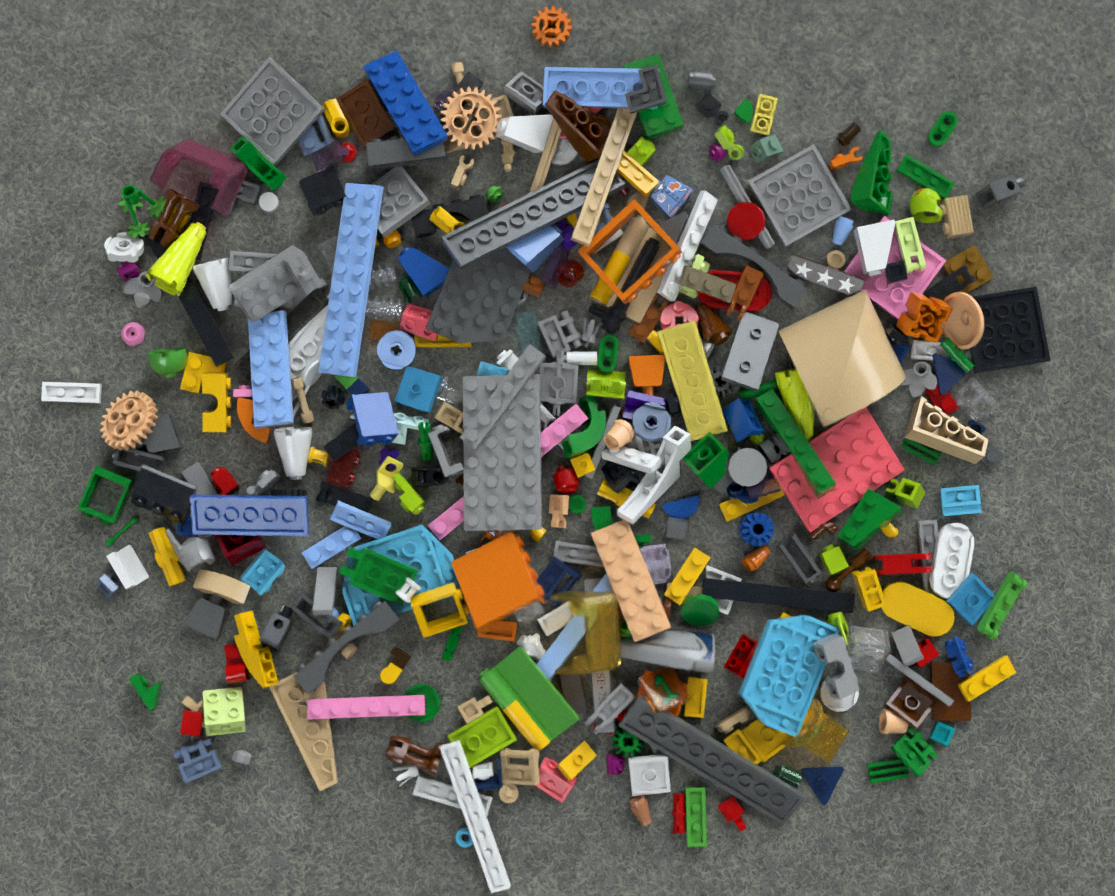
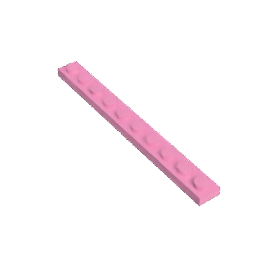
[428,404,588,540]

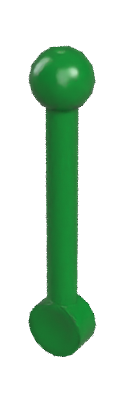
[106,516,138,546]

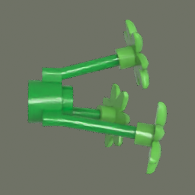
[118,185,166,239]

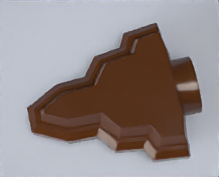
[695,304,732,346]

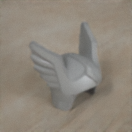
[165,529,215,572]

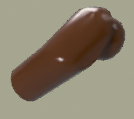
[809,521,838,540]

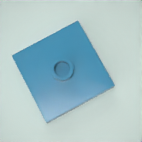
[394,366,443,413]
[946,572,995,626]

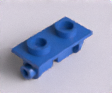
[945,636,974,678]

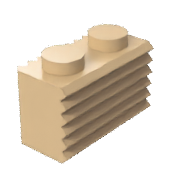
[939,195,974,239]

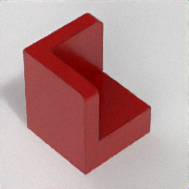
[180,709,204,736]

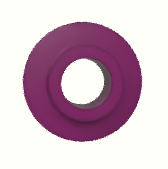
[709,143,726,162]

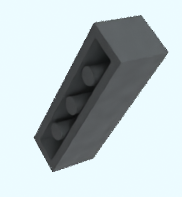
[366,136,446,170]

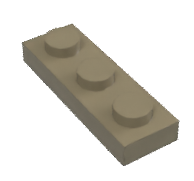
[678,265,736,303]

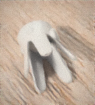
[392,764,419,787]

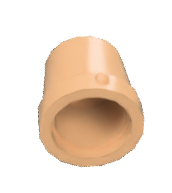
[604,419,635,451]
[879,709,908,734]

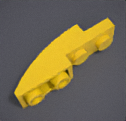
[234,611,279,688]

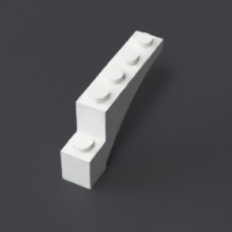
[617,426,691,524]

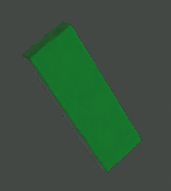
[896,154,955,200]

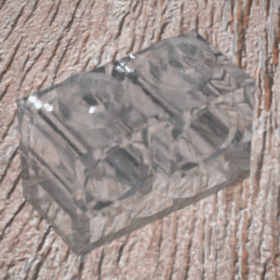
[952,377,999,422]

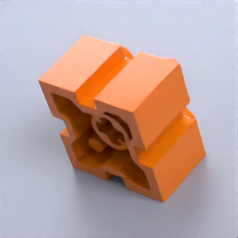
[896,291,953,343]

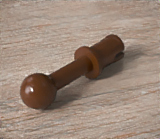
[826,547,873,592]

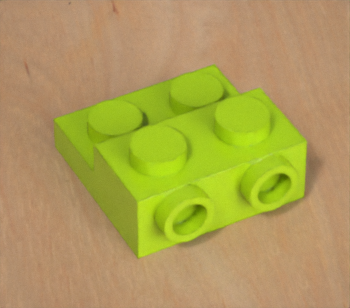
[393,472,426,516]

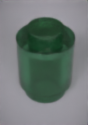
[772,763,803,789]

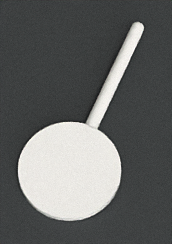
[293,361,322,418]

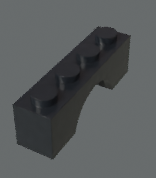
[411,195,489,239]

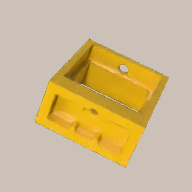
[410,582,469,638]

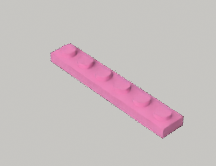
[307,695,425,719]

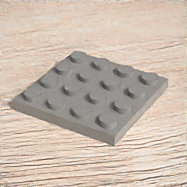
[220,57,325,166]
[747,144,852,247]

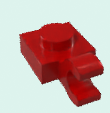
[717,795,747,832]

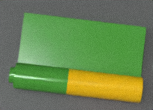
[478,646,580,751]

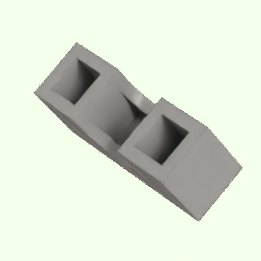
[813,634,859,699]

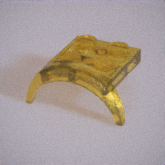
[782,697,849,763]

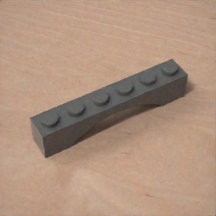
[699,224,808,310]
[294,601,401,694]

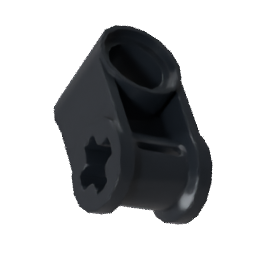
[411,467,448,487]

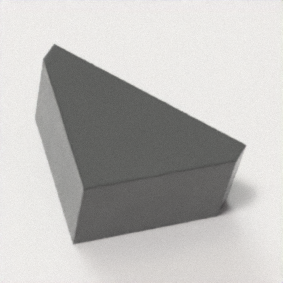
[659,212,689,250]

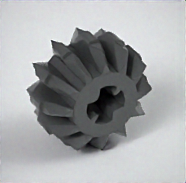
[710,366,736,398]

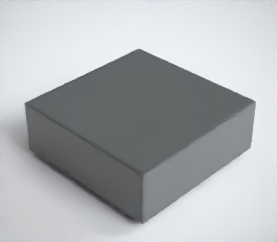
[666,517,688,540]

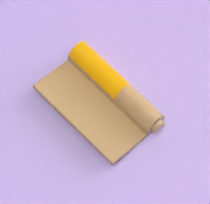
[589,215,670,324]

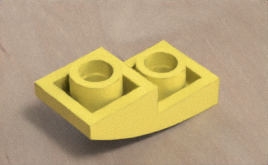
[750,94,778,135]

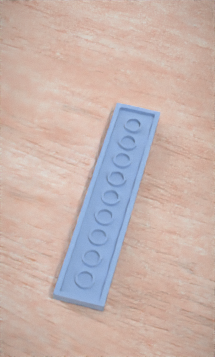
[318,183,384,377]

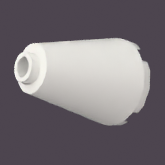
[192,257,232,312]
[274,427,312,480]

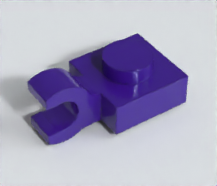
[555,219,579,251]

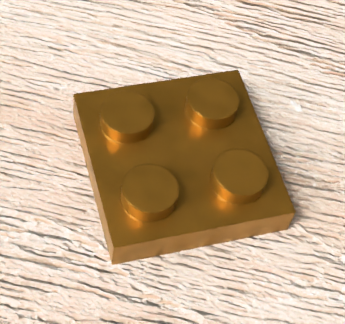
[942,245,994,293]

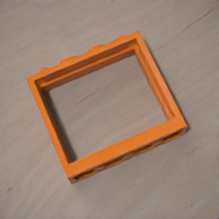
[577,199,682,305]

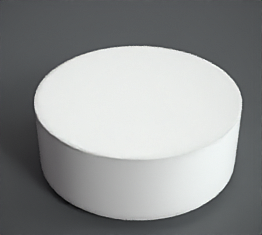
[259,192,279,212]

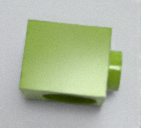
[819,544,849,575]

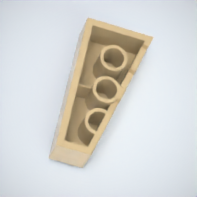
[904,396,988,464]

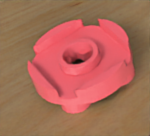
[660,301,699,330]

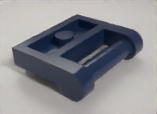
[536,556,582,607]

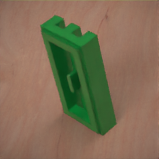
[900,438,942,466]
[867,758,909,783]

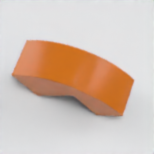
[237,397,272,444]

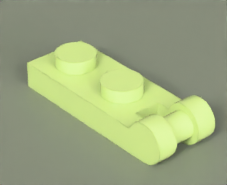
[895,217,926,274]

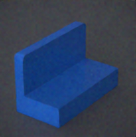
[723,398,765,442]

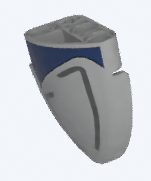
[613,630,715,673]

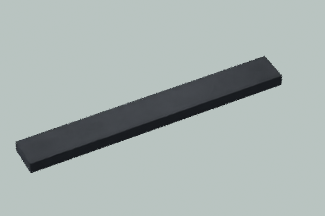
[145,231,234,367]
[701,578,855,613]

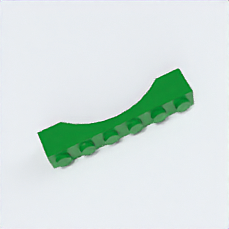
[755,389,836,499]

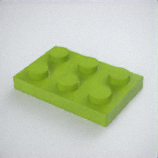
[447,706,517,768]

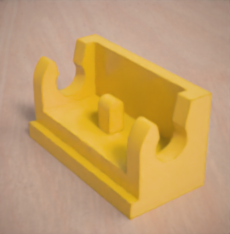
[852,567,886,612]

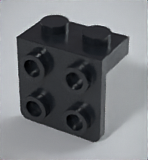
[300,167,346,215]

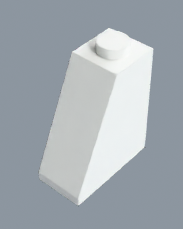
[496,114,553,153]
[854,220,895,277]

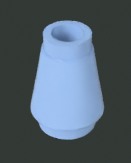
[832,216,854,246]

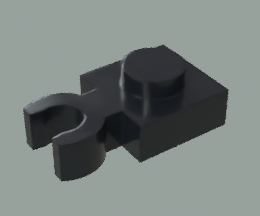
[695,92,729,126]

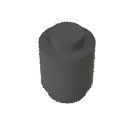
[688,70,716,92]

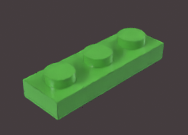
[685,787,707,847]

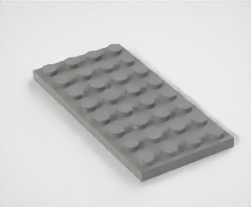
[463,374,542,531]

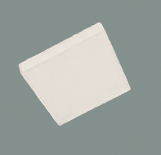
[628,754,671,796]

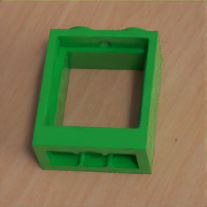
[77,466,136,526]

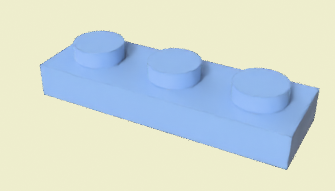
[330,501,391,539]
[302,526,362,569]

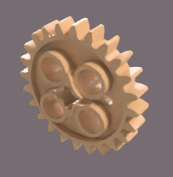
[439,87,502,150]
[100,391,158,451]

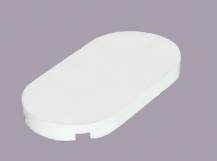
[929,523,974,599]

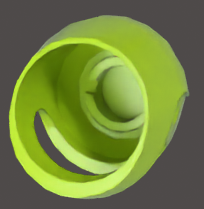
[909,188,943,223]

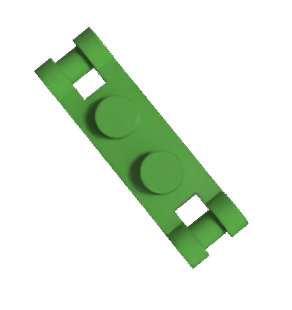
[977,572,1027,640]

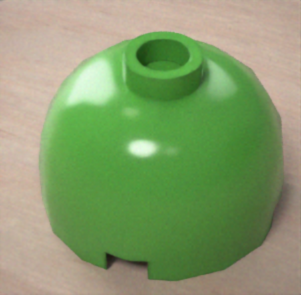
[148,347,187,378]

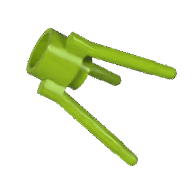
[825,612,859,654]

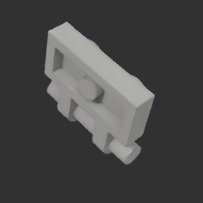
[538,310,583,358]
[246,470,282,496]

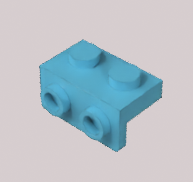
[240,548,285,595]

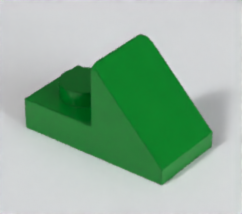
[129,673,163,711]

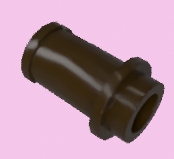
[837,122,861,146]

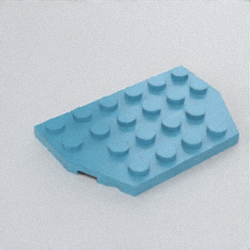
[342,524,462,626]
[739,615,840,738]

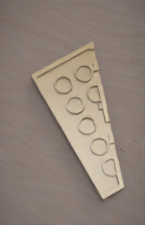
[269,672,338,791]

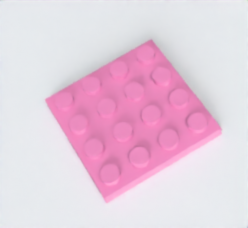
[844,216,946,320]

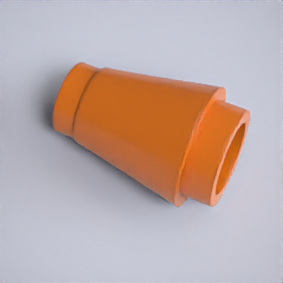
[742,545,771,572]

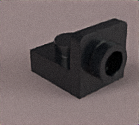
[884,321,908,346]
[664,393,682,415]

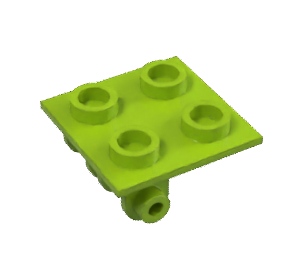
[586,369,626,399]

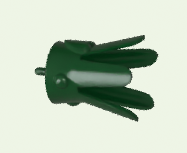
[398,275,422,303]

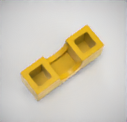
[202,373,232,432]

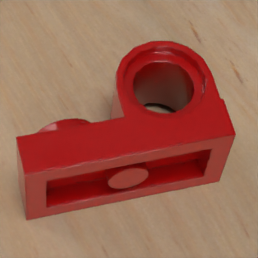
[224,643,250,684]

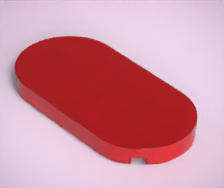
[696,270,772,312]

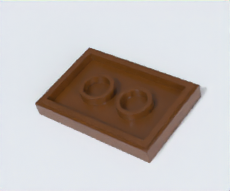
[336,79,397,148]
[930,662,971,721]

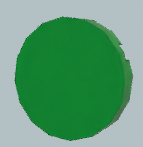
[681,594,719,626]
[404,683,441,723]

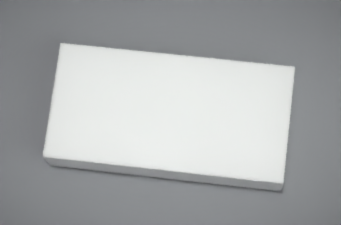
[537,600,577,636]

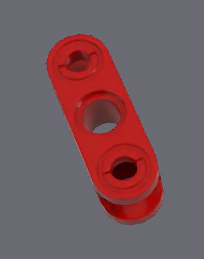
[873,553,932,575]

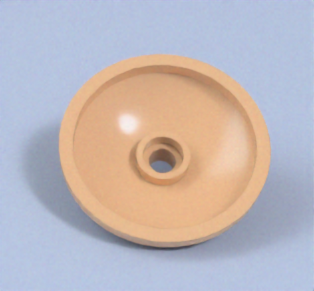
[941,292,984,349]

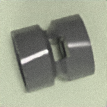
[758,433,791,465]

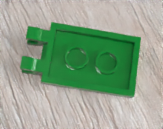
[339,547,418,606]

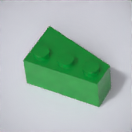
[837,488,904,551]

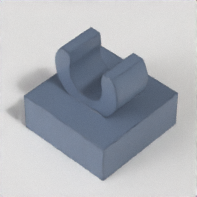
[96,572,122,599]

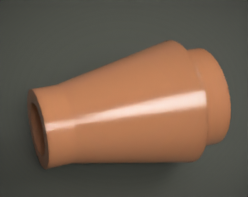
[629,795,652,826]

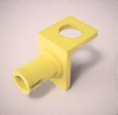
[370,456,403,501]

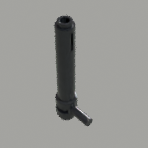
[588,237,660,335]

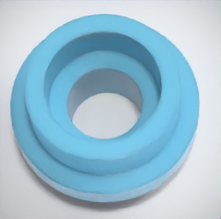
[455,828,473,848]

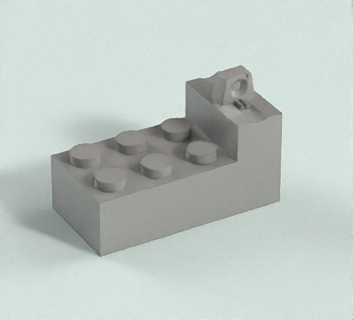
[228,245,323,323]

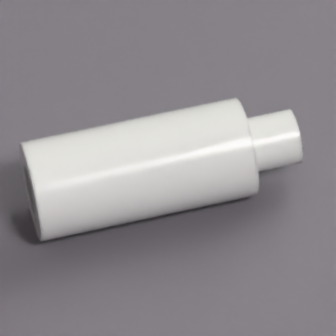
[559,351,597,365]

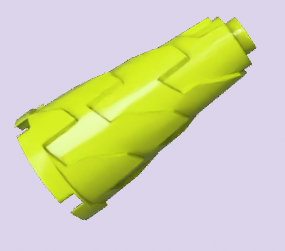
[146,222,207,296]
[775,368,814,441]

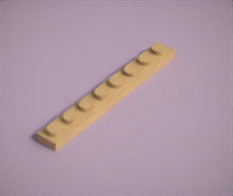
[570,108,637,247]

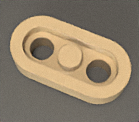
[715,705,752,734]

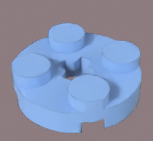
[377,330,416,370]

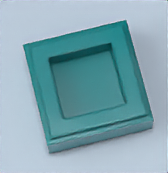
[929,721,955,747]

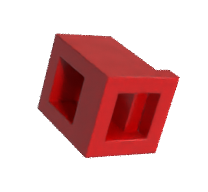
[210,467,240,495]
[912,638,939,668]

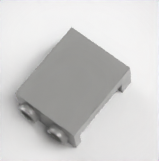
[428,425,464,478]

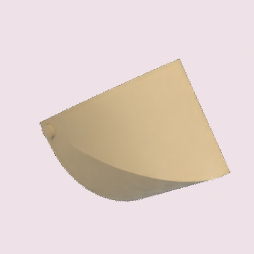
[778,289,906,427]

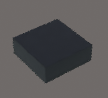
[884,261,908,284]

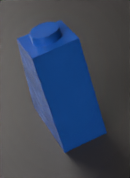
[398,247,449,297]

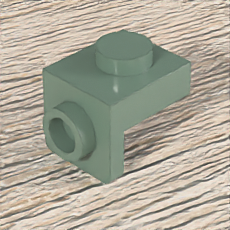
[749,134,783,164]

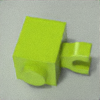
[627,137,656,167]
[886,478,925,509]

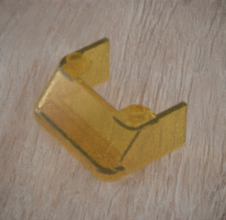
[551,591,621,675]

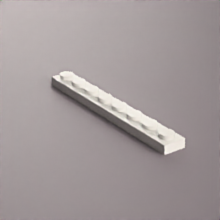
[440,740,511,893]

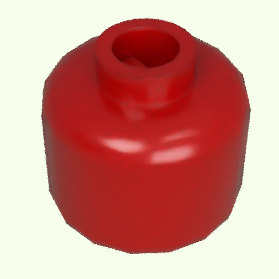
[552,465,580,495]

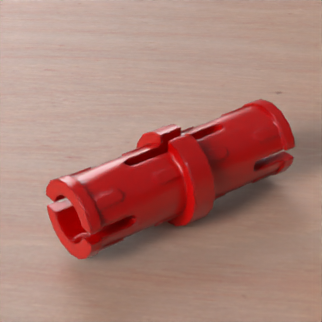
[671,793,686,834]

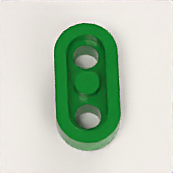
[927,111,958,147]
[597,334,619,373]

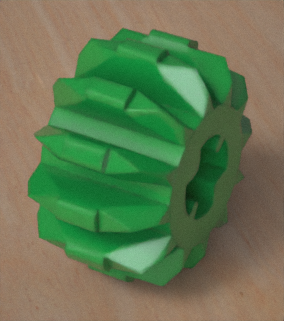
[612,727,644,758]

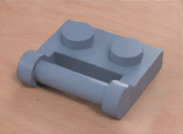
[299,111,337,157]

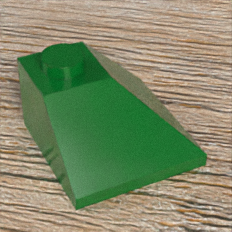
[682,432,729,488]

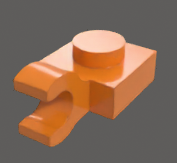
[828,147,863,171]

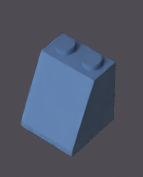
[506,224,564,273]

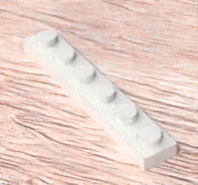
[657,191,718,301]

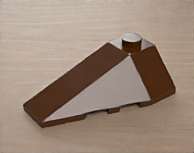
[545,90,612,162]

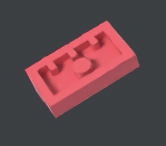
[399,303,438,341]
[534,757,577,803]

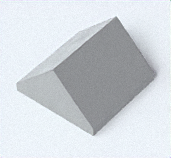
[504,71,544,115]

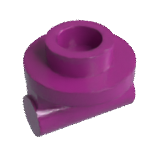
[606,754,625,775]

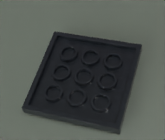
[970,286,1051,374]

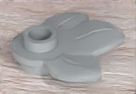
[123,271,162,308]
[900,361,937,398]

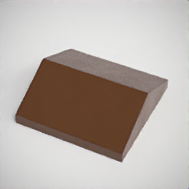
[885,676,939,729]

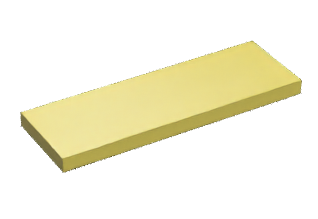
[658,320,728,441]

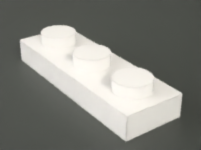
[41,382,102,404]
[601,446,661,474]

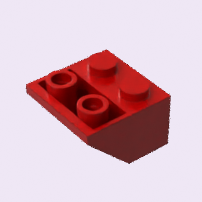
[724,634,758,679]

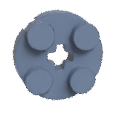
[632,403,671,442]

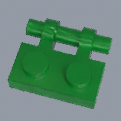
[890,726,938,777]

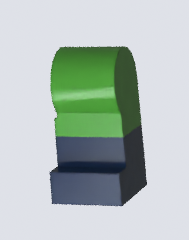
[333,375,370,395]

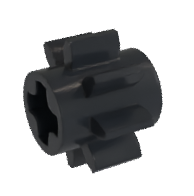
[321,386,345,409]

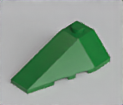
[850,130,893,215]

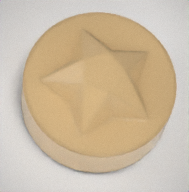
[499,784,519,803]

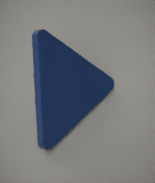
[932,353,969,395]
[801,766,844,805]

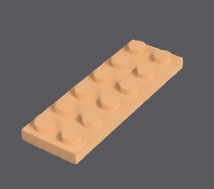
[591,520,671,642]

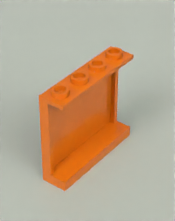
[451,531,545,634]

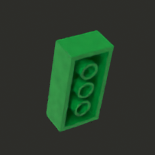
[622,54,683,140]

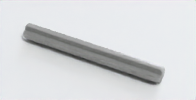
[720,164,775,249]

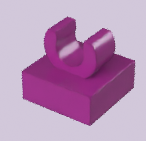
[117,261,142,282]

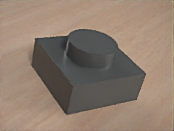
[980,443,1005,471]

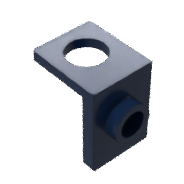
[476,758,503,790]

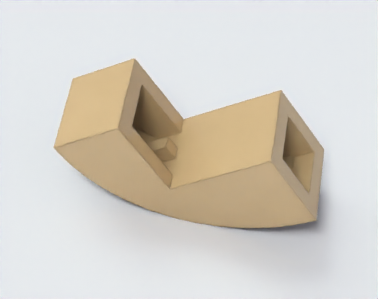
[193,570,251,604]

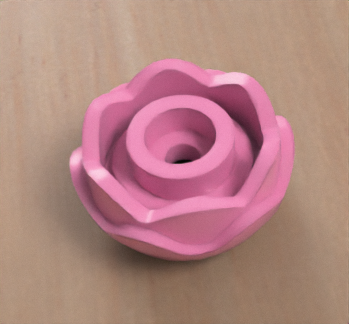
[121,322,145,346]

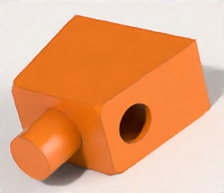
[628,355,665,396]

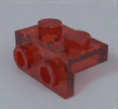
[326,449,361,488]

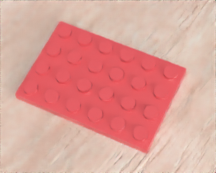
[769,407,905,532]

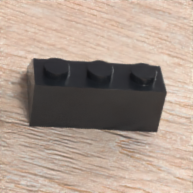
[131,464,197,525]

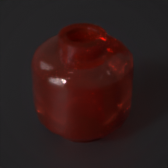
[556,260,584,288]

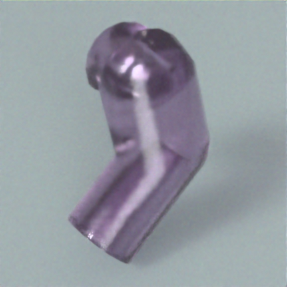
[434,88,453,111]

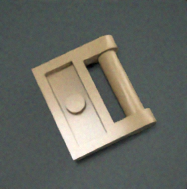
[500,748,540,785]

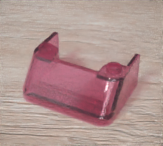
[149,139,247,217]

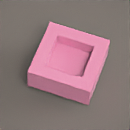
[233,386,252,398]

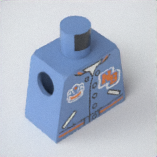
[649,175,693,219]

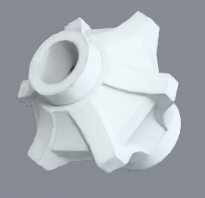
[517,633,546,662]

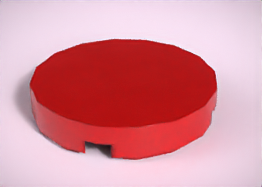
[727,202,765,240]

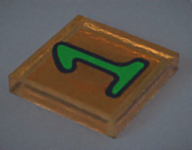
[637,666,690,714]

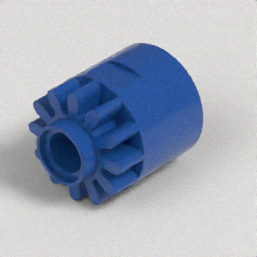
[738,513,775,546]

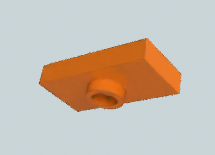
[477,620,517,642]

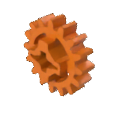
[531,6,572,49]

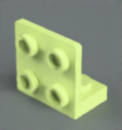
[203,687,246,736]

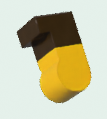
[380,646,412,684]

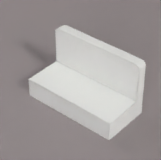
[106,545,149,589]

